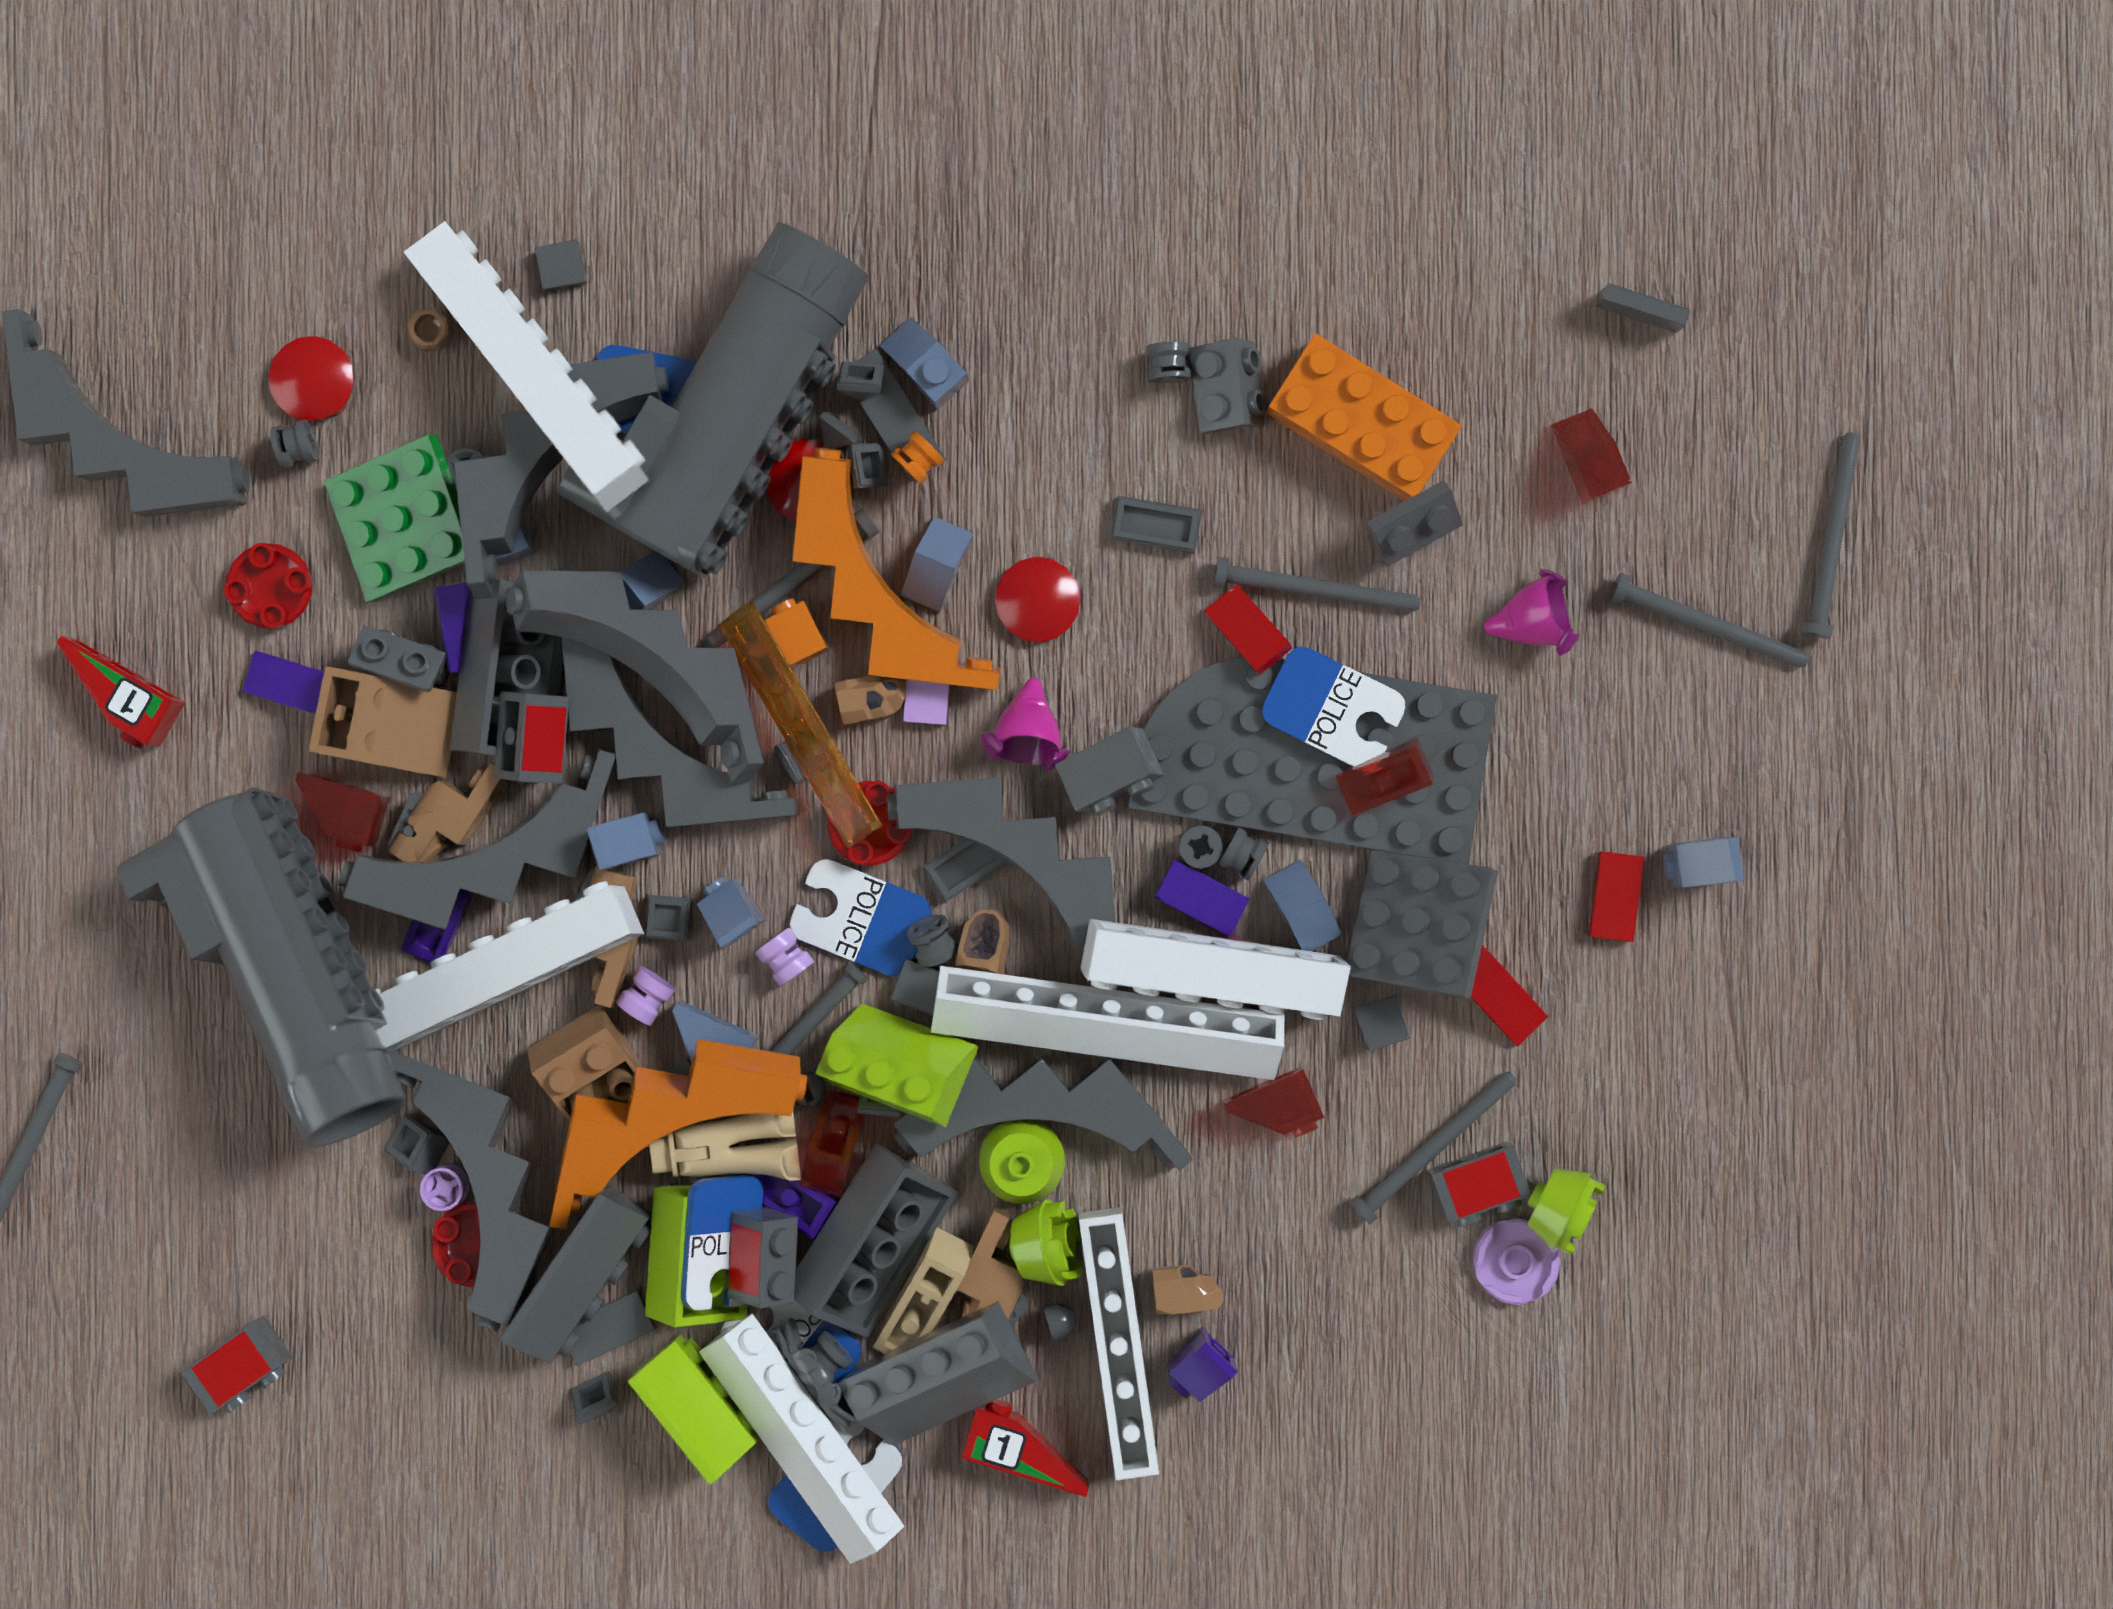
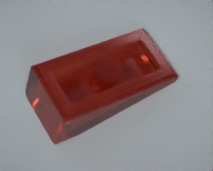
[1336,738,1434,816]

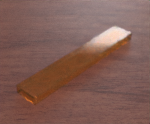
[719,601,882,848]

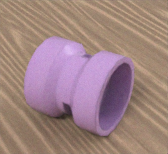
[755,928,815,987]
[615,966,675,1026]
[420,1163,471,1211]

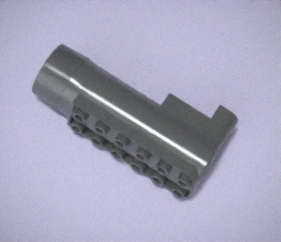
[559,222,869,578]
[118,787,406,1148]

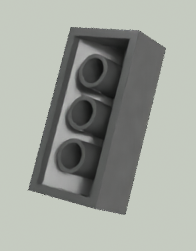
[450,580,564,756]
[794,1143,960,1338]
[499,1185,652,1364]
[838,1301,1038,1445]

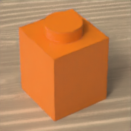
[765,598,830,669]

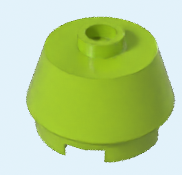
[979,1119,1065,1204]
[1527,1168,1606,1256]
[1009,1199,1084,1286]

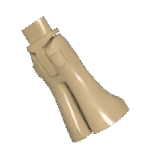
[649,1111,801,1181]

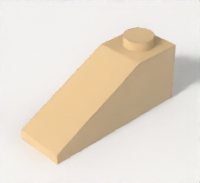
[873,1227,975,1353]

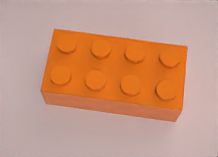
[1266,333,1463,501]

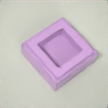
[903,680,950,725]

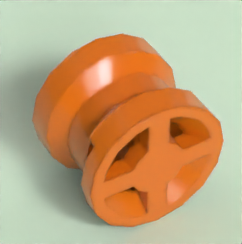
[890,430,945,485]

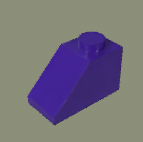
[1167,1327,1238,1402]

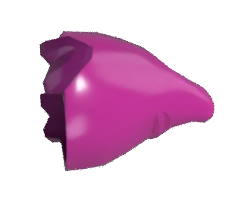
[1484,568,1580,656]
[981,678,1071,771]

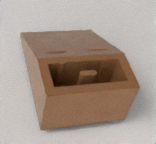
[308,666,457,778]
[527,1005,644,1123]

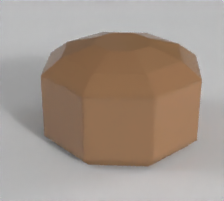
[407,308,452,352]

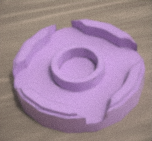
[1472,1217,1561,1305]

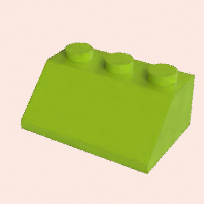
[815,1003,978,1128]
[645,1185,747,1328]
[628,1334,759,1485]

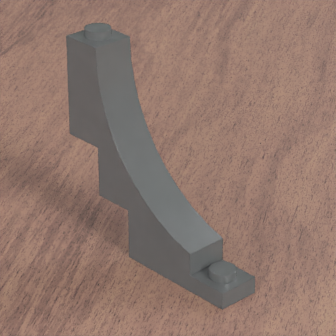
[2,309,250,517]
[454,352,669,600]
[506,570,764,784]
[562,637,800,827]
[337,749,616,929]
[886,777,1120,987]
[388,1049,553,1332]
[893,1055,1193,1171]

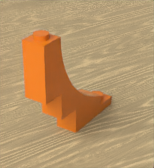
[792,448,1001,690]
[549,1039,807,1229]

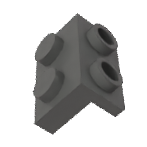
[1189,338,1266,434]
[1367,480,1463,567]
[348,625,450,692]

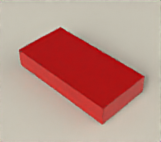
[1204,584,1293,676]
[1588,851,1644,942]

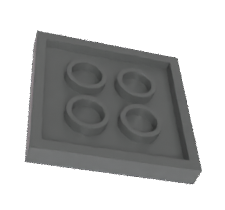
[1347,850,1498,999]

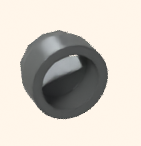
[795,1072,826,1108]
[1043,1304,1077,1342]

